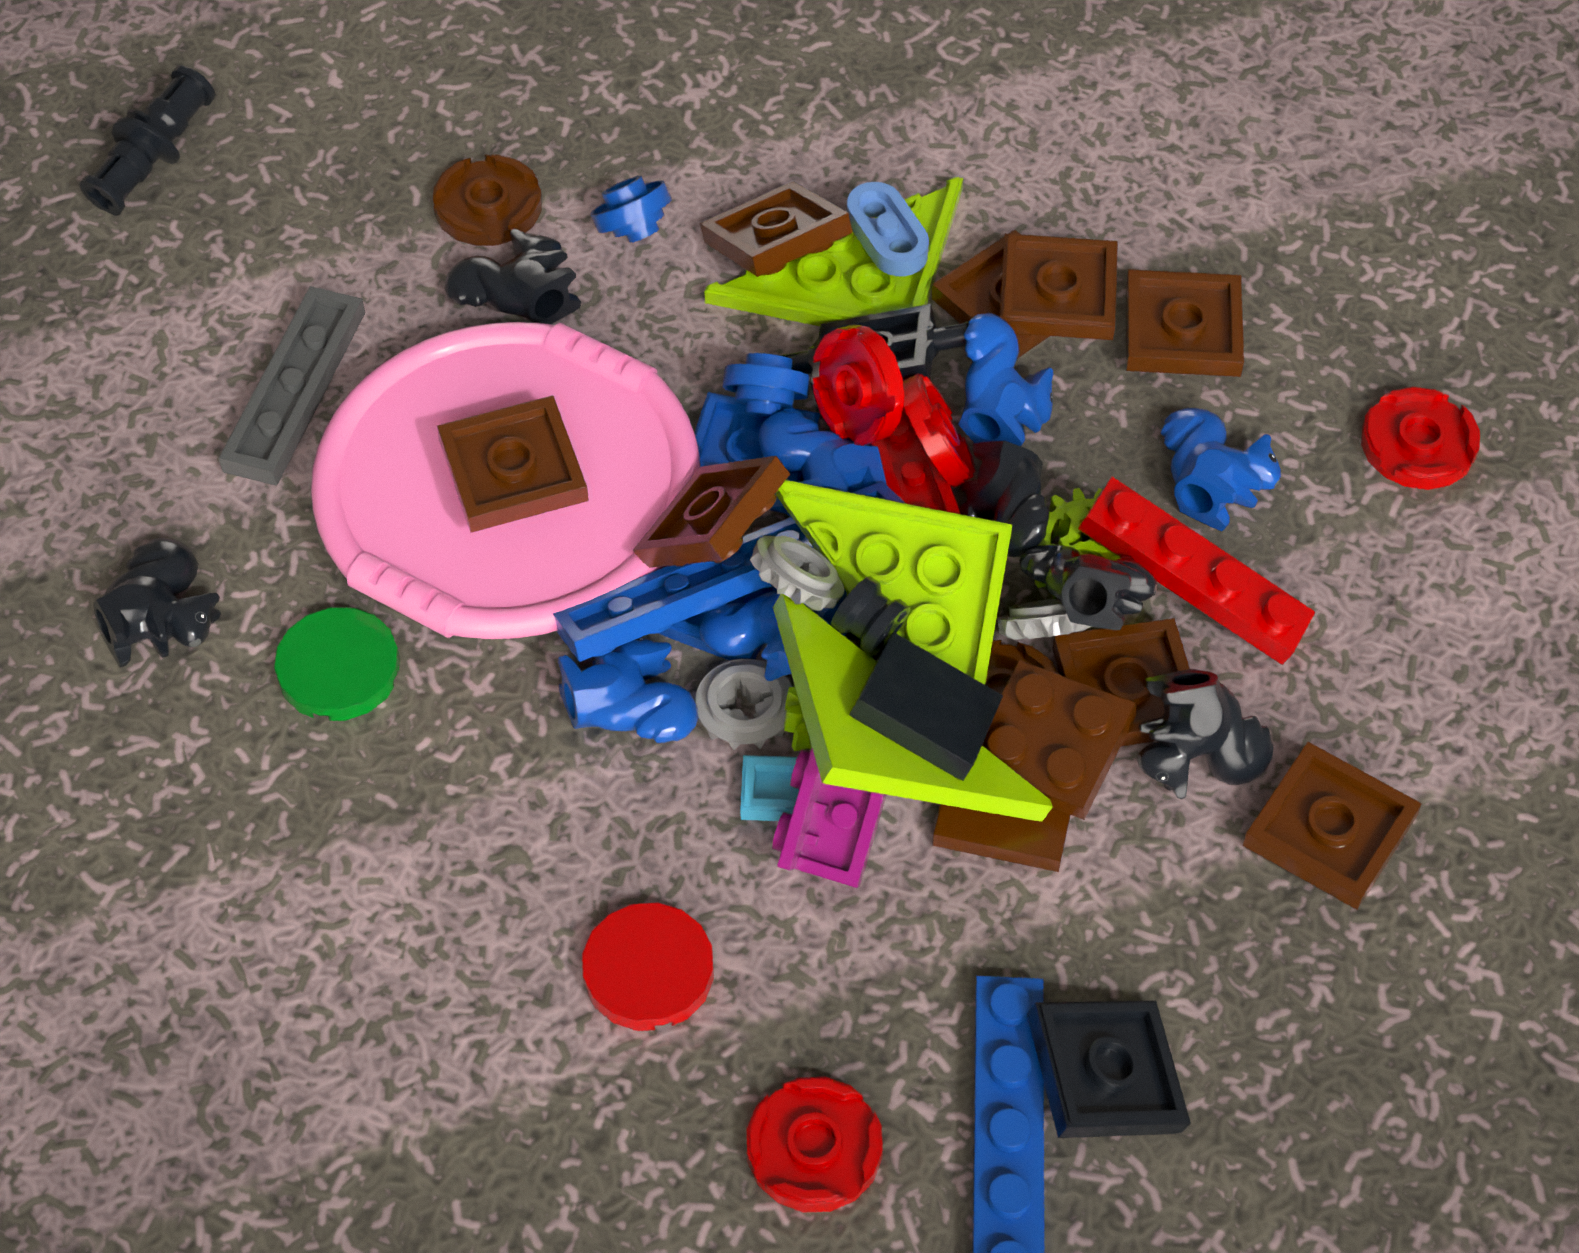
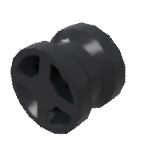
[831,576,911,657]

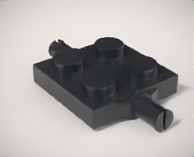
[780,304,969,403]

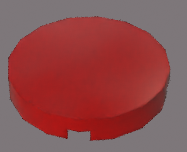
[813,325,904,446]
[903,374,976,488]
[1361,387,1480,490]
[582,902,714,1031]
[747,1077,883,1212]

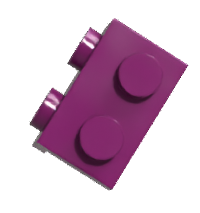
[772,748,887,888]

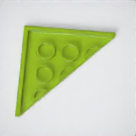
[704,177,963,327]
[776,480,1012,685]
[773,594,1053,822]

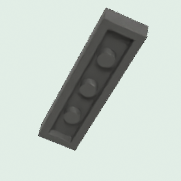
[219,286,365,486]

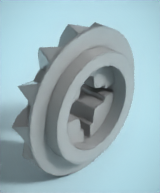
[750,536,844,611]
[997,598,1091,640]
[695,659,792,750]

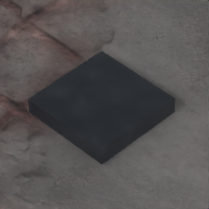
[849,632,1003,781]
[1027,1000,1191,1138]

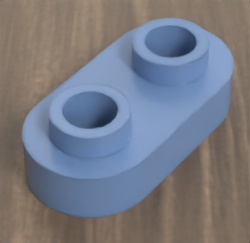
[847,182,929,276]

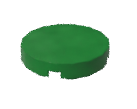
[274,608,400,721]

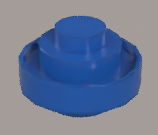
[590,175,672,243]
[722,353,810,418]

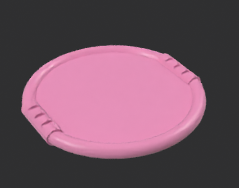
[311,322,700,639]

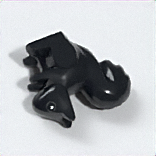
[445,229,581,325]
[958,440,1049,557]
[93,538,221,668]
[1019,544,1157,630]
[1137,669,1274,799]

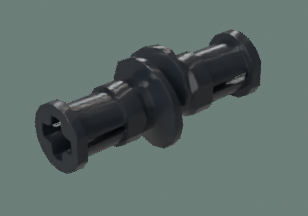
[79,65,216,216]

